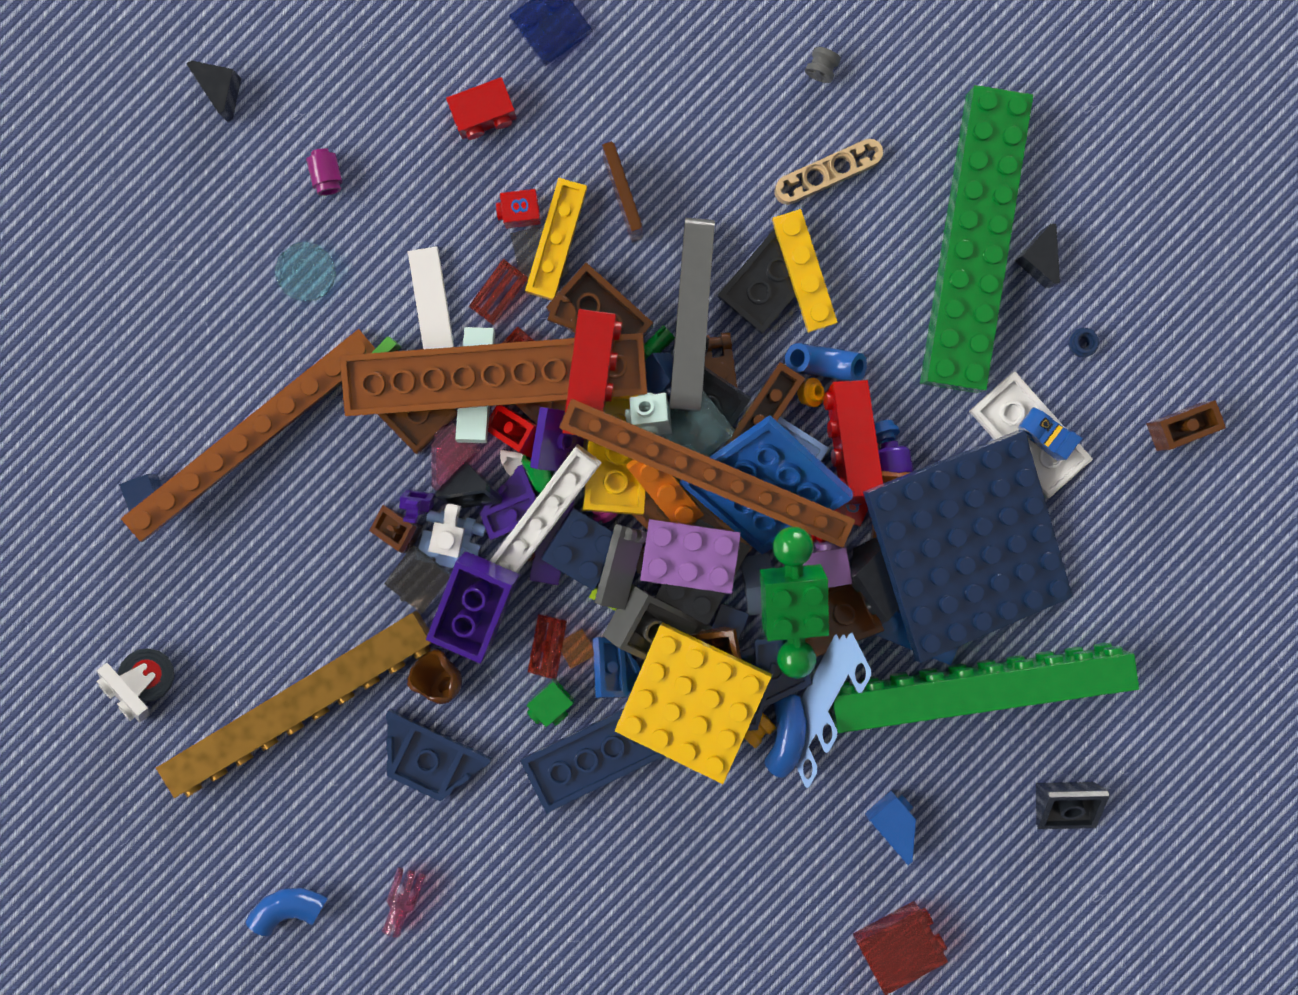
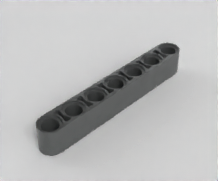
[670,217,715,411]

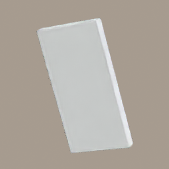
[969,372,1093,498]

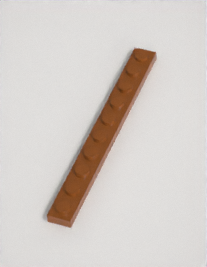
[121,329,375,542]
[559,399,855,548]

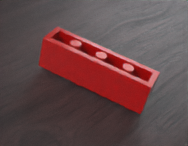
[562,309,622,435]
[823,380,883,505]

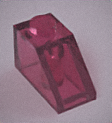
[431,423,481,491]

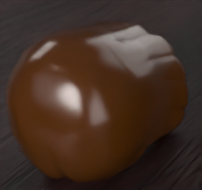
[407,649,462,705]

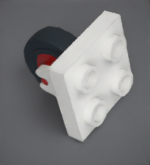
[97,648,174,723]

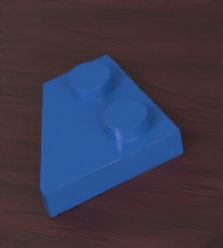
[593,637,640,698]

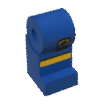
[1018,407,1083,461]

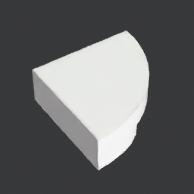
[500,450,523,477]

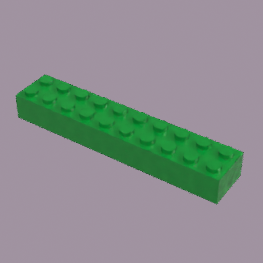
[920,85,1034,393]
[828,643,1139,733]

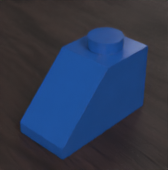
[865,791,916,865]

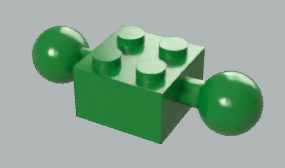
[760,527,829,679]

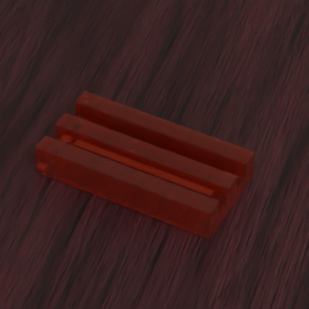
[468,259,528,325]
[528,614,567,679]

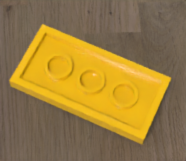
[583,395,645,515]

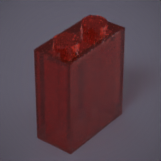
[853,901,948,995]

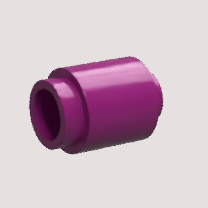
[306,148,342,196]

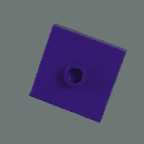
[530,407,584,471]

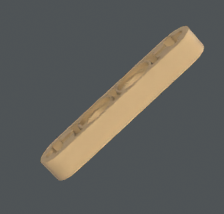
[775,139,883,205]

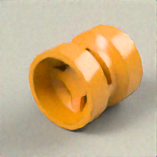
[744,713,777,749]

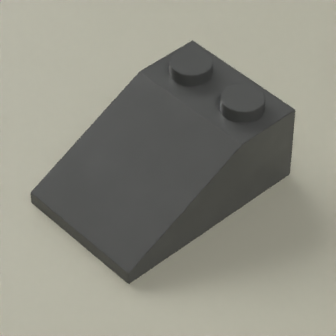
[602,584,712,660]

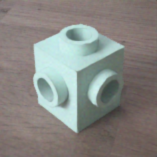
[625,393,672,435]

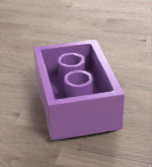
[640,519,741,594]

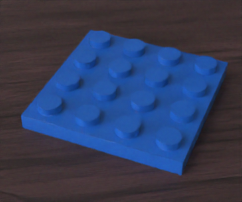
[680,415,853,554]

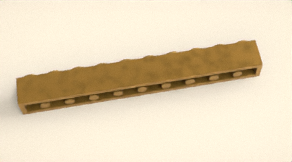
[156,610,431,798]

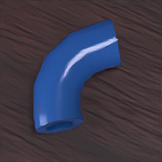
[785,343,867,381]
[765,695,806,778]
[245,888,328,936]

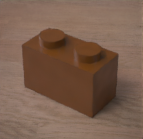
[1146,400,1226,451]

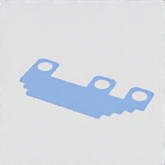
[796,632,871,788]

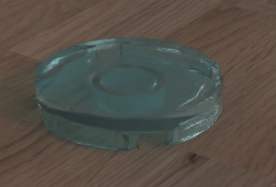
[275,242,336,302]

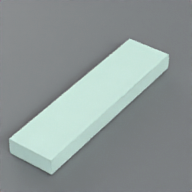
[455,327,495,443]

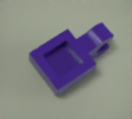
[399,490,435,524]

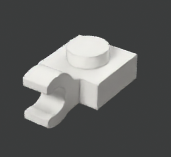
[428,503,465,558]

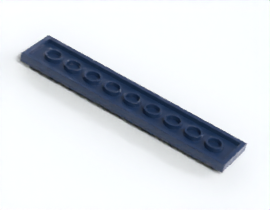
[520,640,813,814]

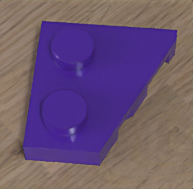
[479,464,538,540]

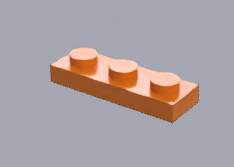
[626,459,704,525]

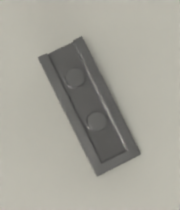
[594,524,647,610]

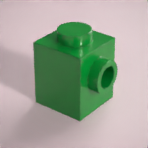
[526,678,574,727]

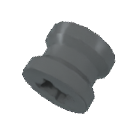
[805,47,841,83]

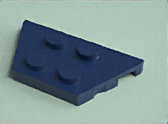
[386,709,492,801]

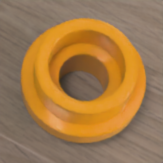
[797,378,825,407]

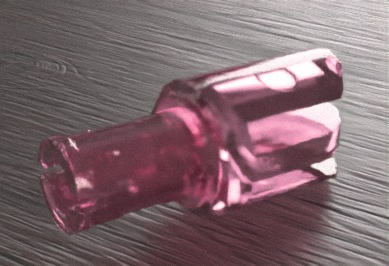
[382,867,426,937]

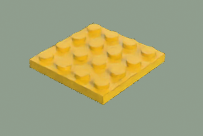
[615,622,773,784]

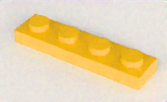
[525,178,587,300]
[772,209,838,333]

